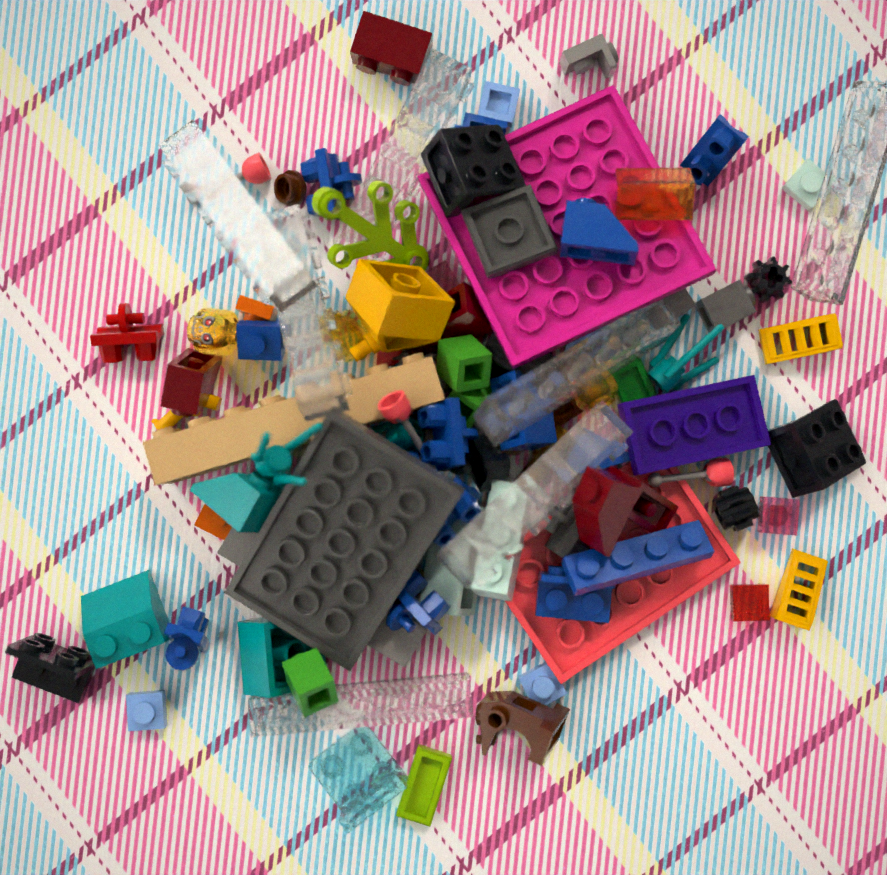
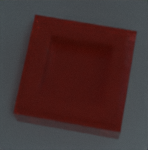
[730,583,770,622]

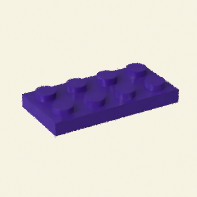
[617,375,771,476]

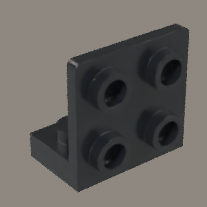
[420,124,526,218]
[768,399,866,498]
[5,633,95,703]

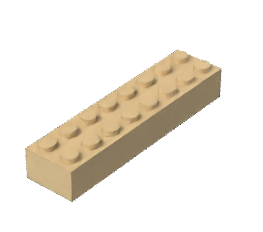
[142,352,445,485]

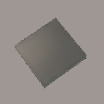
[461,184,558,280]

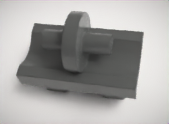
[544,498,590,558]

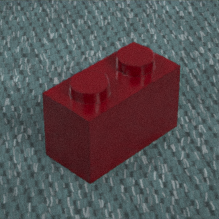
[350,10,433,86]

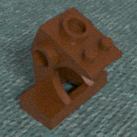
[475,691,570,766]

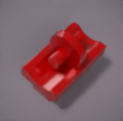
[90,303,164,363]

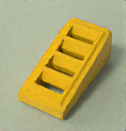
[758,313,843,365]
[769,549,828,631]

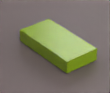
[396,744,452,827]

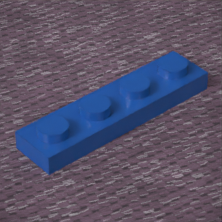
[561,520,714,596]

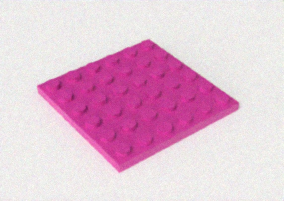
[417,85,717,369]

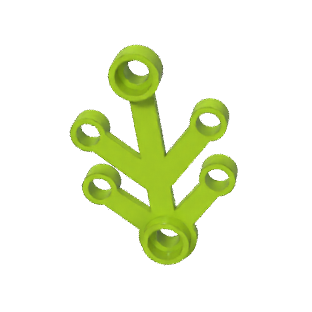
[312,180,429,271]

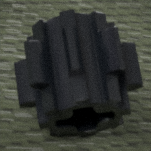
[744,256,793,303]
[712,486,760,532]

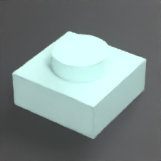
[781,158,835,211]

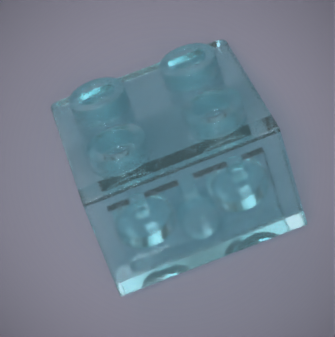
[308,721,408,834]

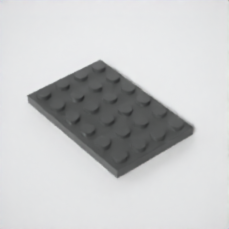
[224,406,465,671]

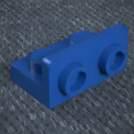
[535,565,615,623]

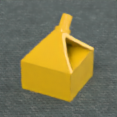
[345,259,455,362]

